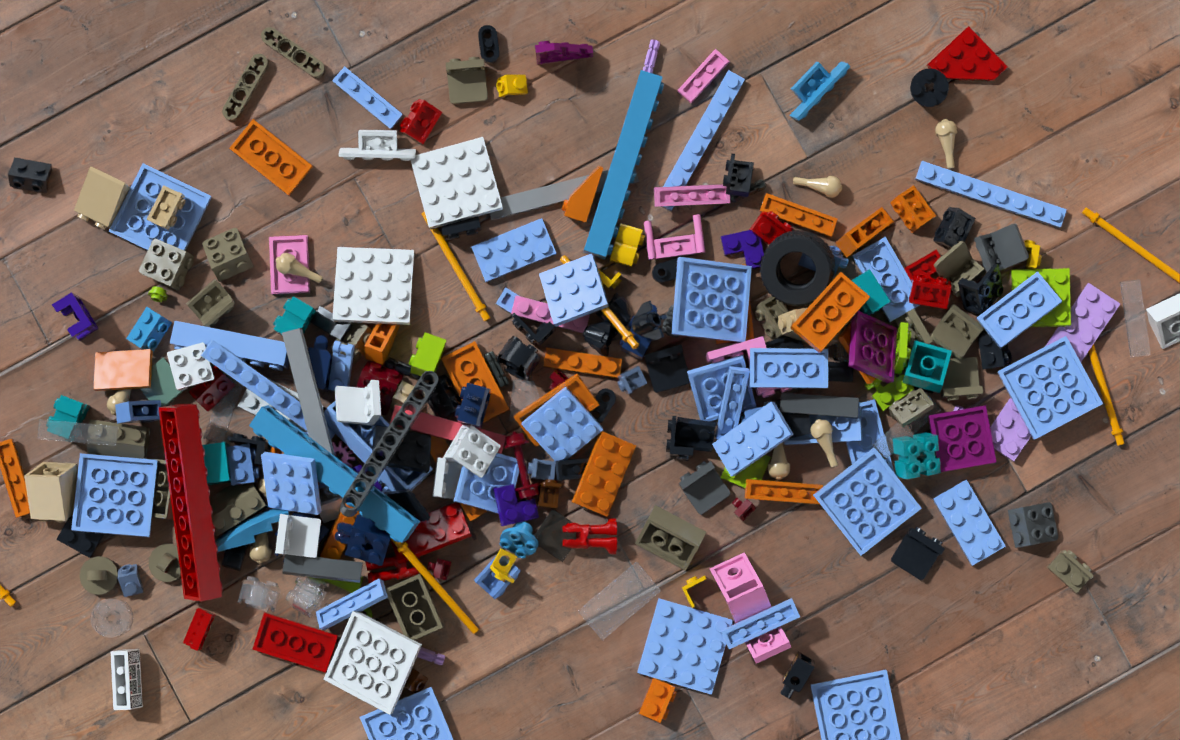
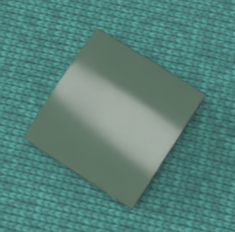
[140,357,188,407]

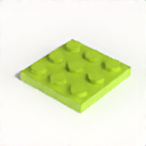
[1011,268,1071,327]

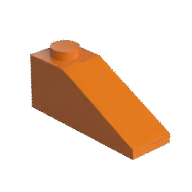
[561,165,603,222]
[835,207,894,258]
[364,324,400,365]

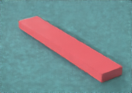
[390,405,506,454]

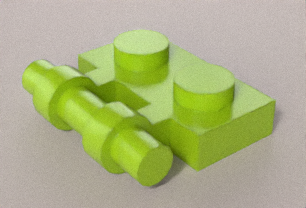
[864,374,914,412]

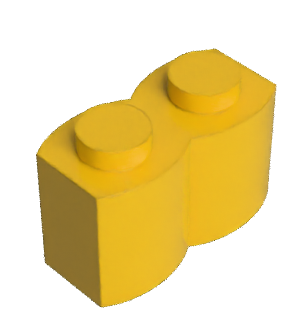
[610,223,645,268]

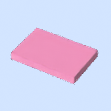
[269,235,310,295]

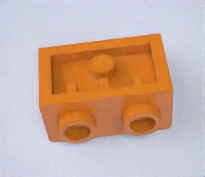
[890,185,936,233]
[639,678,677,723]

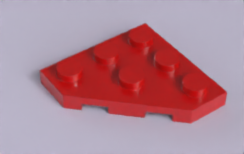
[927,26,1008,81]

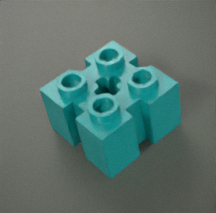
[273,296,317,335]
[46,395,90,441]
[893,432,941,479]

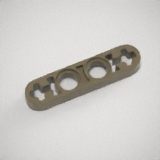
[261,27,325,78]
[222,54,269,121]

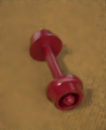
[504,431,540,500]

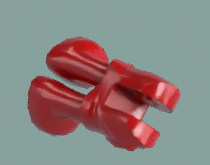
[562,518,617,555]
[365,556,420,583]

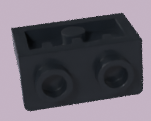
[933,207,976,249]
[427,375,462,418]
[674,417,716,452]

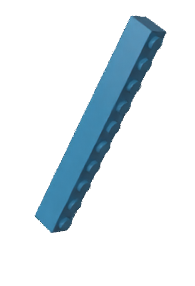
[583,70,665,259]
[249,405,420,543]

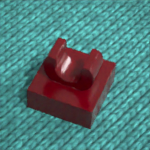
[549,369,569,390]
[732,498,756,522]
[427,558,452,581]

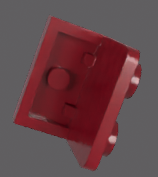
[356,361,404,415]

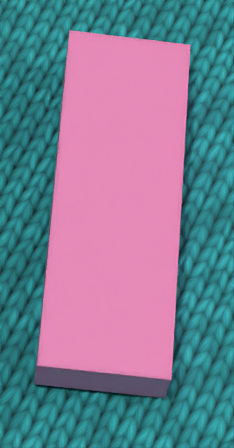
[677,49,730,104]

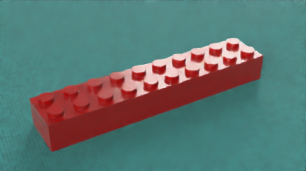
[158,404,223,602]

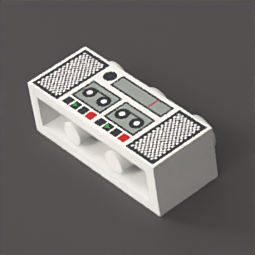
[111,649,143,710]

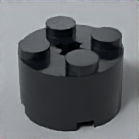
[910,68,949,107]
[496,336,540,380]

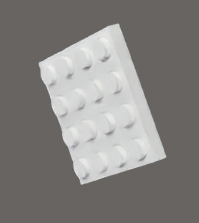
[411,137,503,229]
[332,247,414,325]
[324,611,422,715]

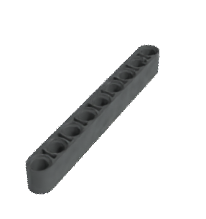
[340,371,438,517]

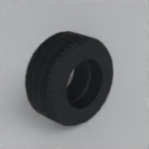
[760,230,836,306]

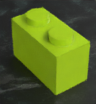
[409,332,446,376]

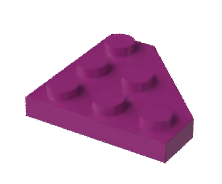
[535,41,593,64]

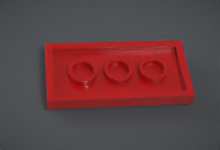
[391,502,471,564]
[252,612,339,673]

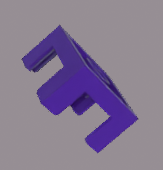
[52,292,99,341]

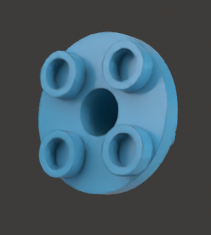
[499,522,538,559]

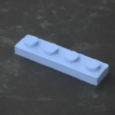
[332,66,403,130]
[715,366,750,439]
[316,579,387,631]
[720,598,800,649]

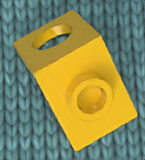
[490,548,517,583]
[681,576,707,608]

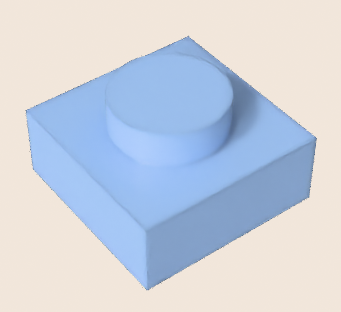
[495,288,519,314]

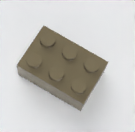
[386,574,444,640]

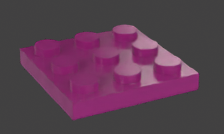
[849,311,897,383]
[928,405,996,472]

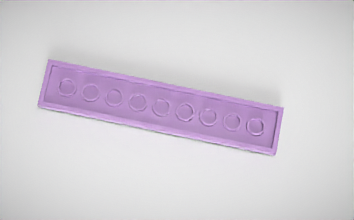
[990,283,1120,462]

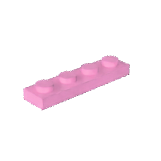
[654,184,730,207]
[511,295,590,333]

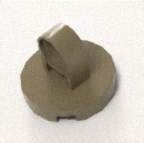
[149,544,181,582]
[79,556,118,595]

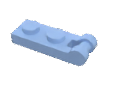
[328,340,355,391]

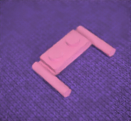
[644,214,705,260]

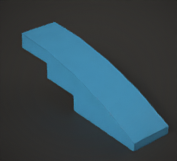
[215,508,289,552]

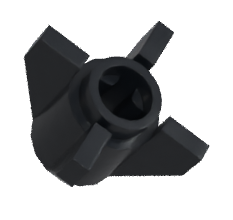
[596,293,631,326]
[632,300,667,340]
[583,322,618,357]

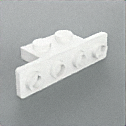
[339,130,416,161]

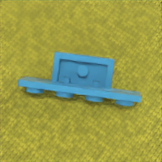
[790,62,850,121]

